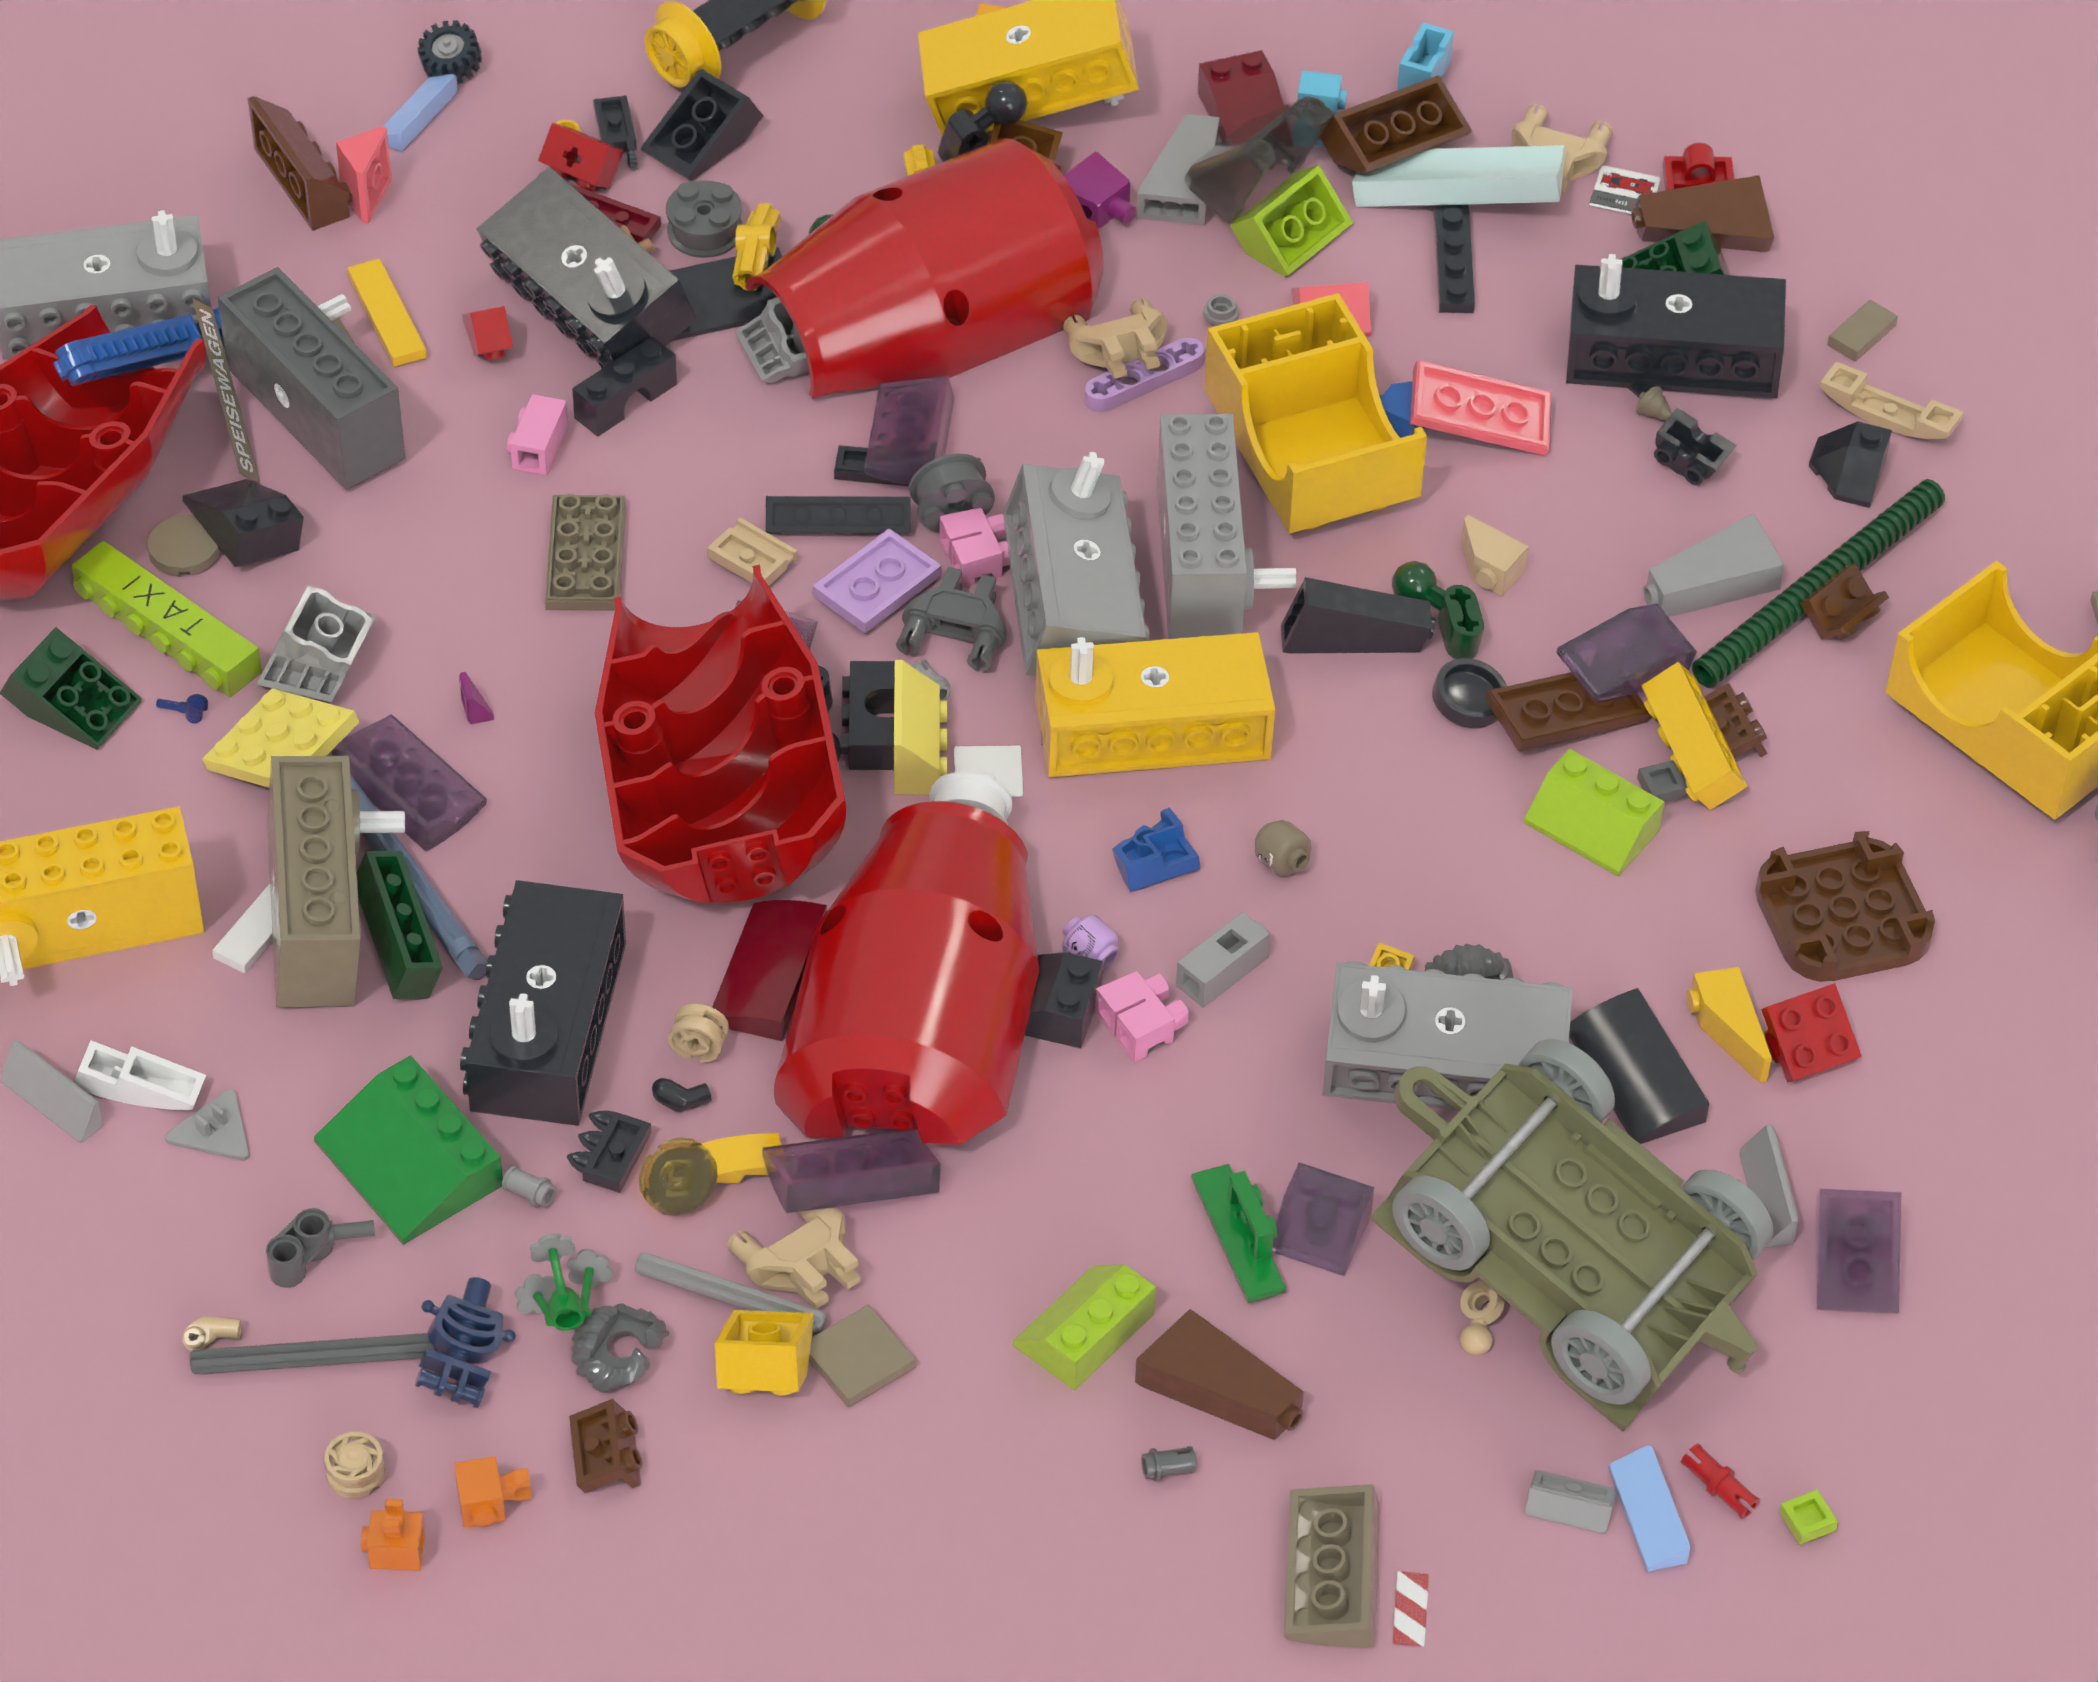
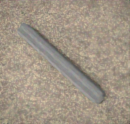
[635,1252,827,1333]

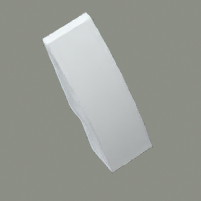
[74,1040,206,1110]

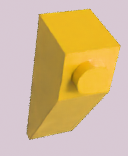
[1686,967,1772,1083]

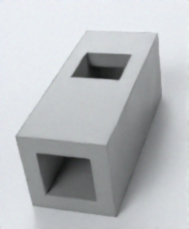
[1176,912,1270,1008]

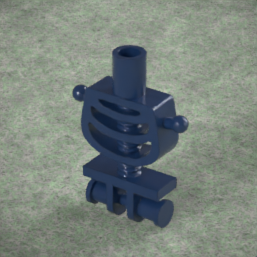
[415,1277,516,1408]

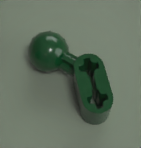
[1392,561,1484,659]

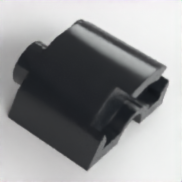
[1654,407,1737,485]

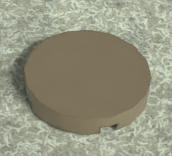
[147,515,220,576]

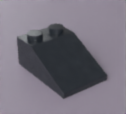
[640,68,764,181]
[182,479,304,567]
[1025,952,1103,1049]

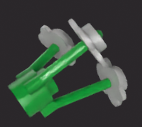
[515,1233,613,1331]

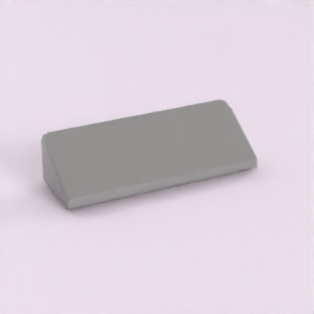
[1,1040,103,1143]
[1739,1124,1799,1247]

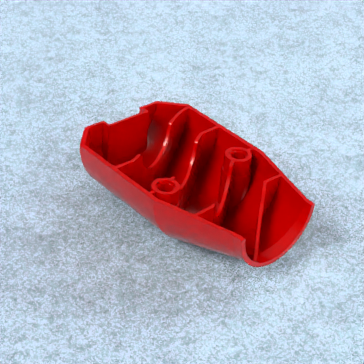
[745,138,1104,399]
[0,304,206,601]
[595,564,847,904]
[774,801,1040,1145]

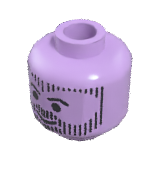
[1062,915,1120,971]

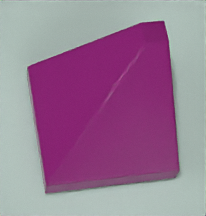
[459,672,494,724]

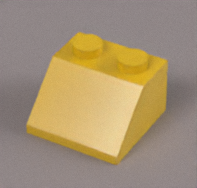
[715,1310,814,1395]

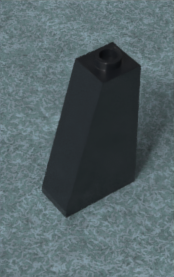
[1281,577,1435,654]

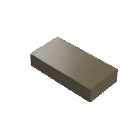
[1827,300,1898,362]

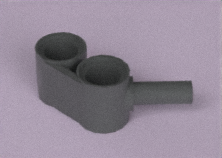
[266,1208,375,1288]

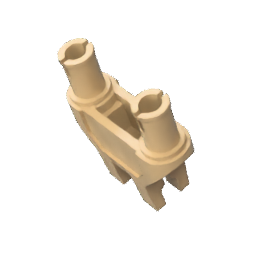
[1511,104,1613,197]
[1063,297,1168,379]
[727,1190,861,1309]

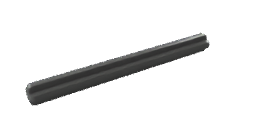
[190,1333,438,1374]

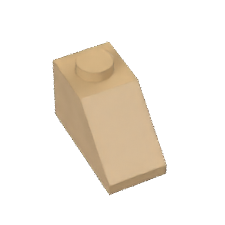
[1461,514,1529,596]

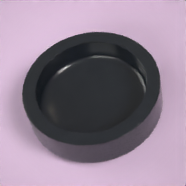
[1432,658,1507,728]

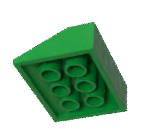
[314,1055,503,1245]

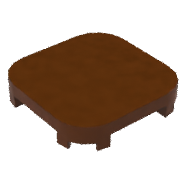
[1755,831,1935,982]

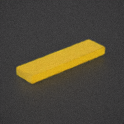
[347,258,427,367]

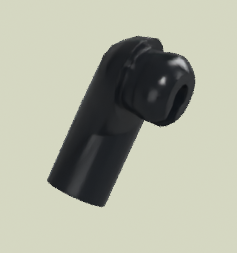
[652,1078,712,1112]

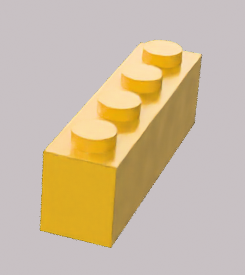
[1641,661,1748,810]

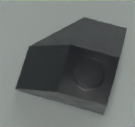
[1809,421,1892,508]

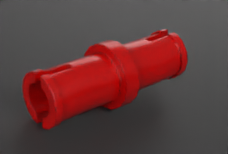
[1681,1443,1760,1519]

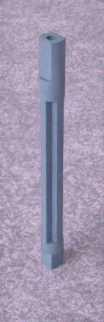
[350,774,487,980]

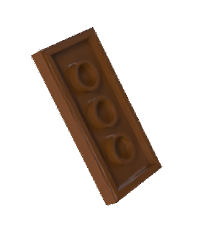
[1485,662,1650,751]

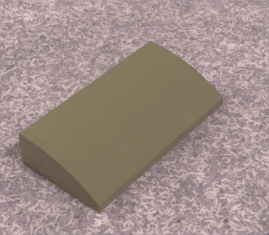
[1284,1484,1379,1647]

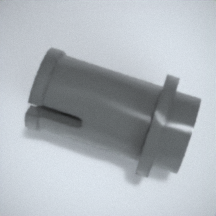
[1141,1446,1197,1482]

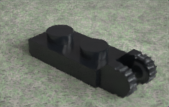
[593,95,638,172]

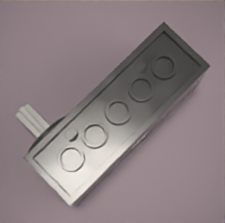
[218,267,406,490]

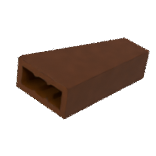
[1631,175,1774,252]
[1135,1309,1304,1440]

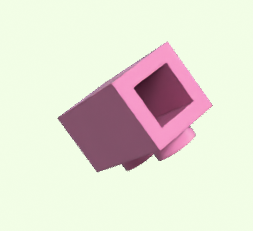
[506,394,568,475]

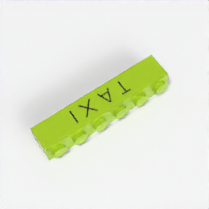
[71,540,262,698]

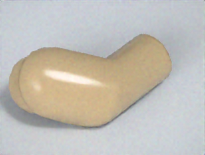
[182,1316,242,1351]

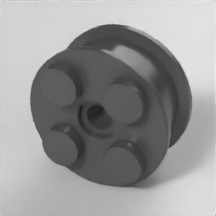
[666,180,742,258]
[909,454,995,532]

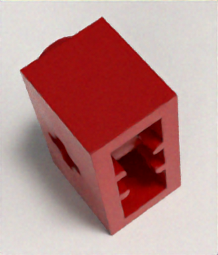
[538,123,624,191]

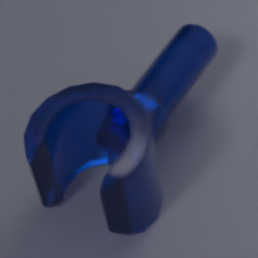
[156,694,208,724]

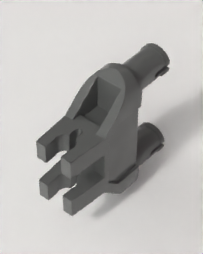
[896,567,1007,671]

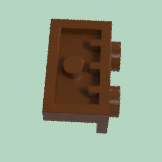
[1800,563,1889,640]
[1704,683,1768,759]
[569,1399,642,1493]

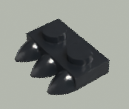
[567,1110,652,1193]

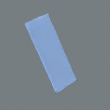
[382,74,458,152]
[1608,1445,1690,1572]

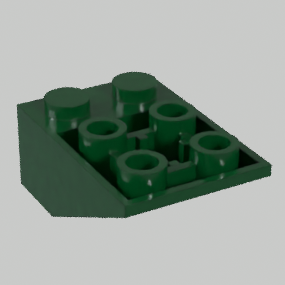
[1619,221,1729,275]
[0,627,142,750]

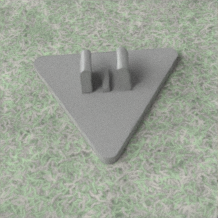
[165,1089,249,1161]

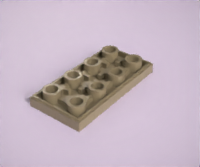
[545,494,626,611]

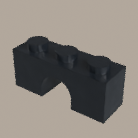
[572,337,677,437]
[841,661,895,770]

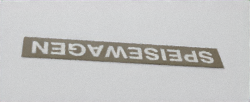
[192,298,260,483]

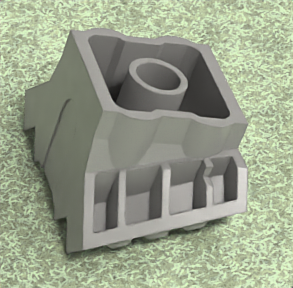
[735,298,810,383]
[256,585,377,703]

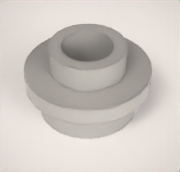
[1204,294,1239,326]

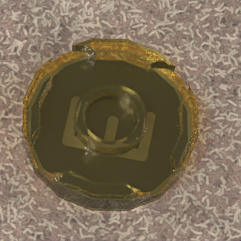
[639,1137,718,1216]

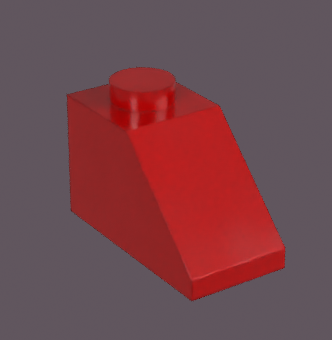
[462,306,513,360]

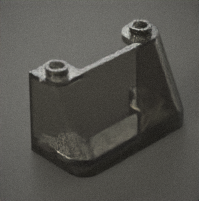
[1185,97,1335,224]

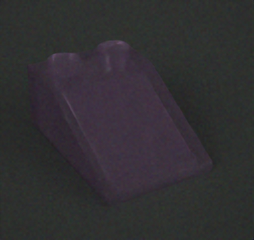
[1556,603,1697,702]
[1815,1189,1901,1314]

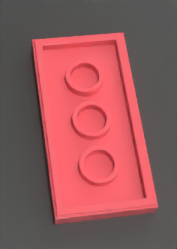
[1410,360,1551,456]

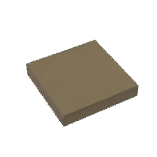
[809,1304,916,1407]

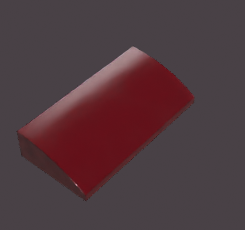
[712,900,827,1041]

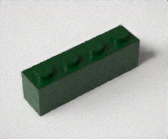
[356,851,443,999]

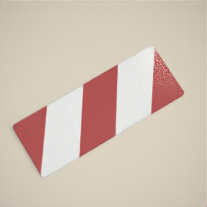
[1393,1571,1429,1647]

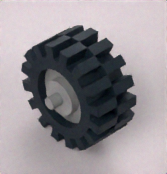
[417,20,482,84]

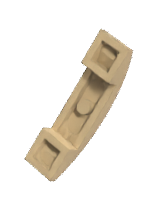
[1820,361,1964,439]

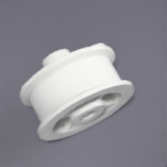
[929,772,1013,825]

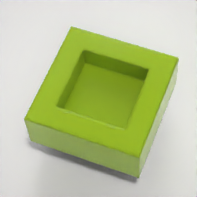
[1779,1489,1838,1545]

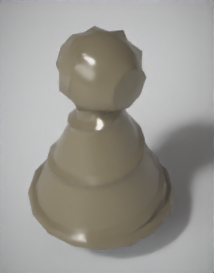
[1636,386,1672,421]

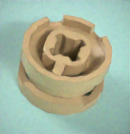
[668,1003,729,1063]
[324,1432,385,1499]

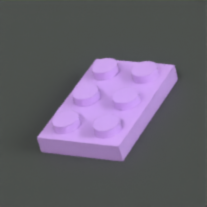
[812,529,941,633]

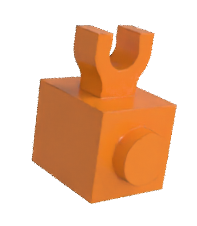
[454,1456,532,1528]
[361,1499,426,1571]

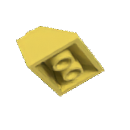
[894,660,947,795]

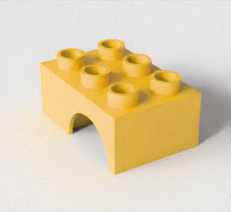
[1204,293,1427,534]
[1885,560,2098,820]

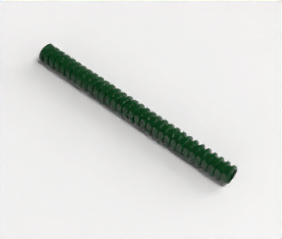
[1692,479,1945,688]

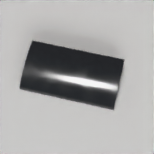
[669,247,782,341]
[1569,988,1709,1144]

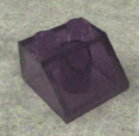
[1272,1162,1375,1276]

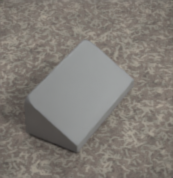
[1525,1470,1617,1533]

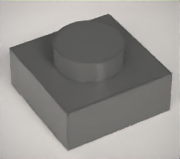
[1637,760,1688,802]

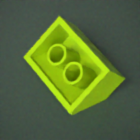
[1229,165,1353,277]
[1524,748,1664,877]
[1012,1264,1156,1391]

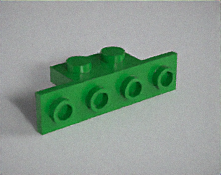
[1191,1164,1286,1303]

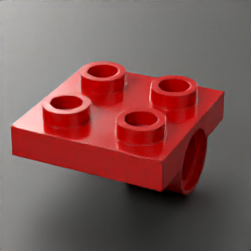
[1663,143,1734,191]
[1761,983,1862,1083]

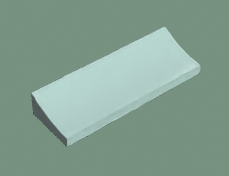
[1352,145,1565,207]

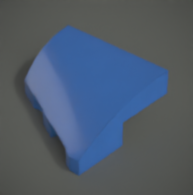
[1112,807,1200,892]

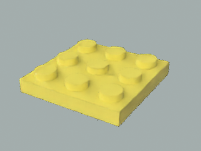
[202,688,359,788]

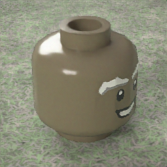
[1255,820,1311,876]

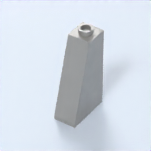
[1137,114,1219,225]
[1643,514,1784,619]

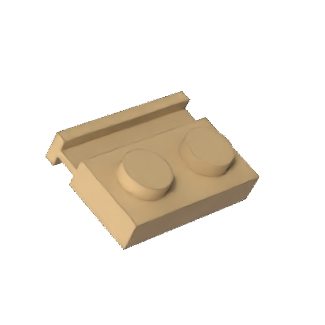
[707,517,797,586]

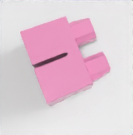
[939,508,1010,588]
[1095,971,1189,1063]

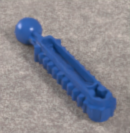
[53,307,225,386]

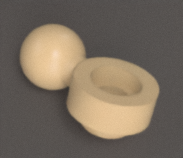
[1460,1281,1504,1356]

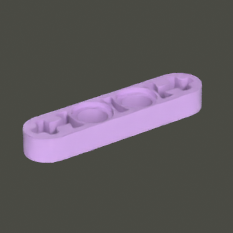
[1085,338,1204,412]

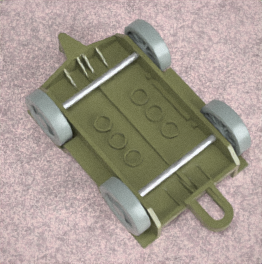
[1369,1039,1773,1432]

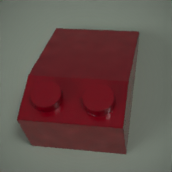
[1197,50,1295,159]

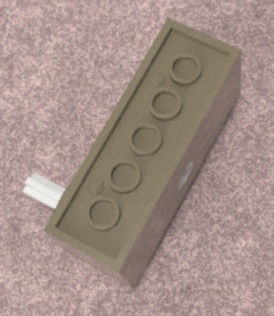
[267,756,405,1007]

